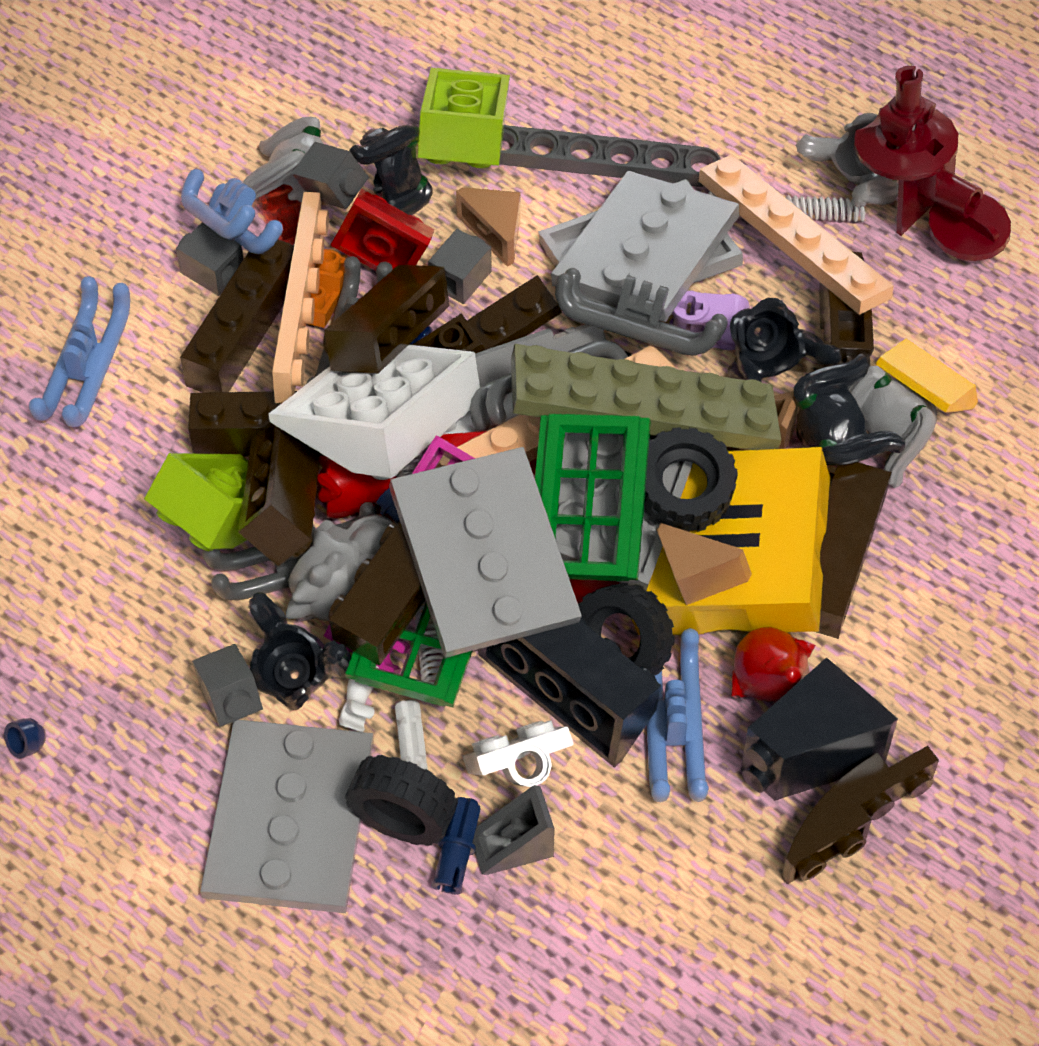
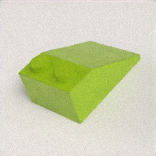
[417,67,510,168]
[144,453,248,551]

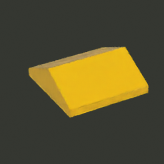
[876,338,978,413]

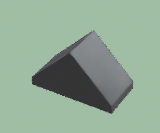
[473,785,555,875]

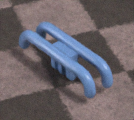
[181,169,283,254]
[29,276,131,427]
[646,628,709,803]

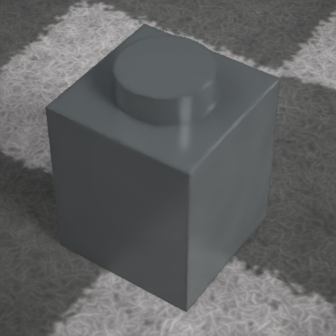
[292,142,369,209]
[176,222,244,296]
[428,229,492,304]
[192,644,263,727]

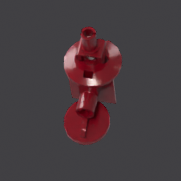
[854,65,1011,261]

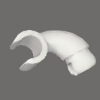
[339,665,379,732]

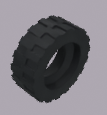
[644,427,738,532]
[578,583,675,675]
[345,755,458,846]

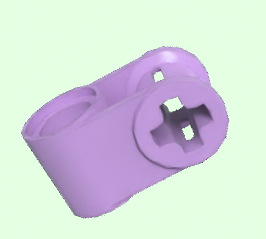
[669,291,750,351]

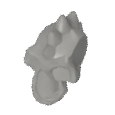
[286,514,393,622]

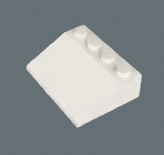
[269,345,480,480]

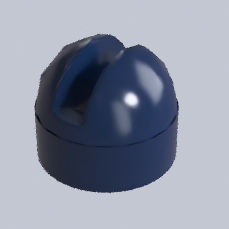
[4,718,46,759]

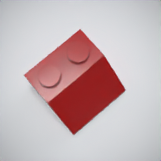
[330,188,435,271]

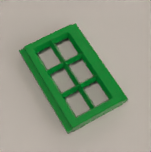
[535,414,651,581]
[345,602,473,708]

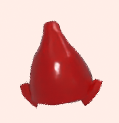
[318,455,398,518]
[731,627,816,703]

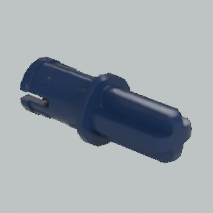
[431,797,481,895]

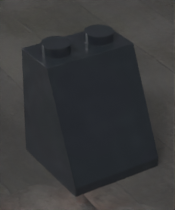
[741,657,898,801]

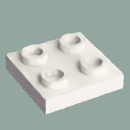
[462,720,574,787]

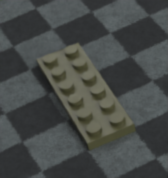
[511,344,781,450]

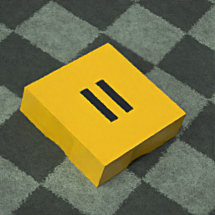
[632,447,830,635]

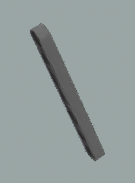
[499,125,720,187]

